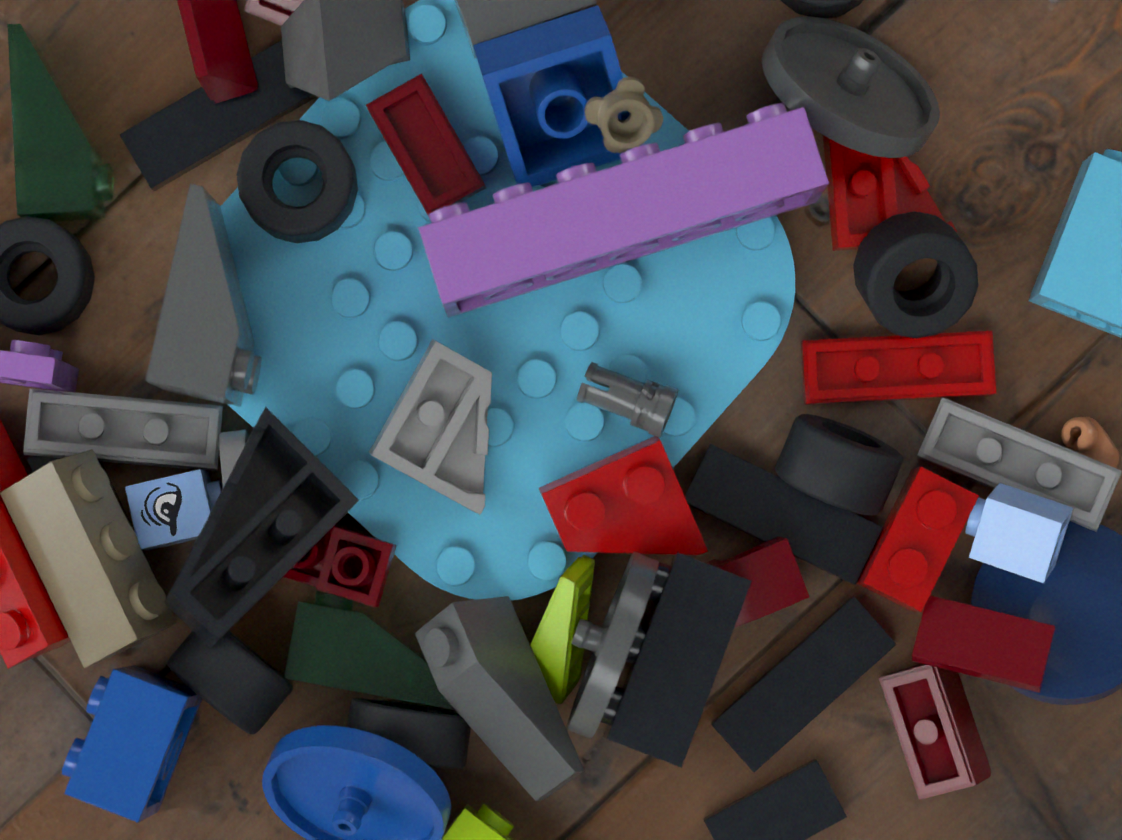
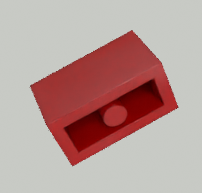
[856,467,979,612]

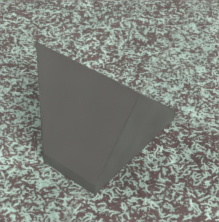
[281,0,410,101]

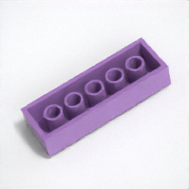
[418,103,829,318]

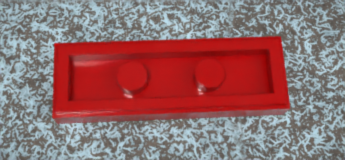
[800,330,996,405]

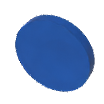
[262,726,451,840]

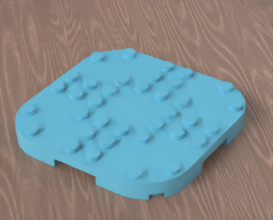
[220,0,795,600]

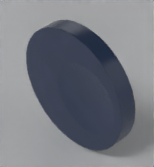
[971,521,1122,705]

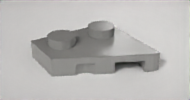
[369,339,492,515]

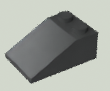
[145,184,262,407]

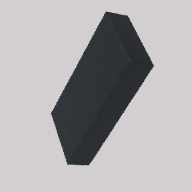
[703,759,847,840]

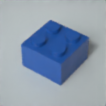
[473,5,642,187]
[62,665,202,823]

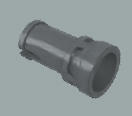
[577,362,679,438]

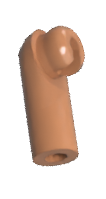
[1061,417,1120,469]

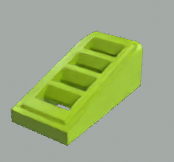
[530,554,595,704]

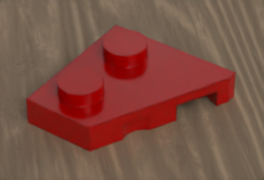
[823,135,957,251]
[538,436,708,555]

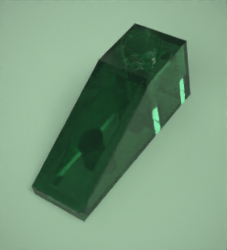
[7,24,114,222]
[284,591,455,710]

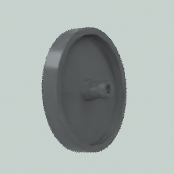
[762,16,940,158]
[566,552,659,739]

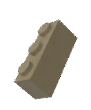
[0,449,177,668]

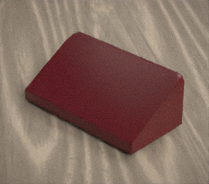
[177,0,258,104]
[879,664,991,800]

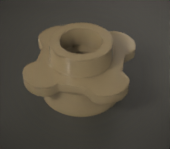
[584,77,663,153]

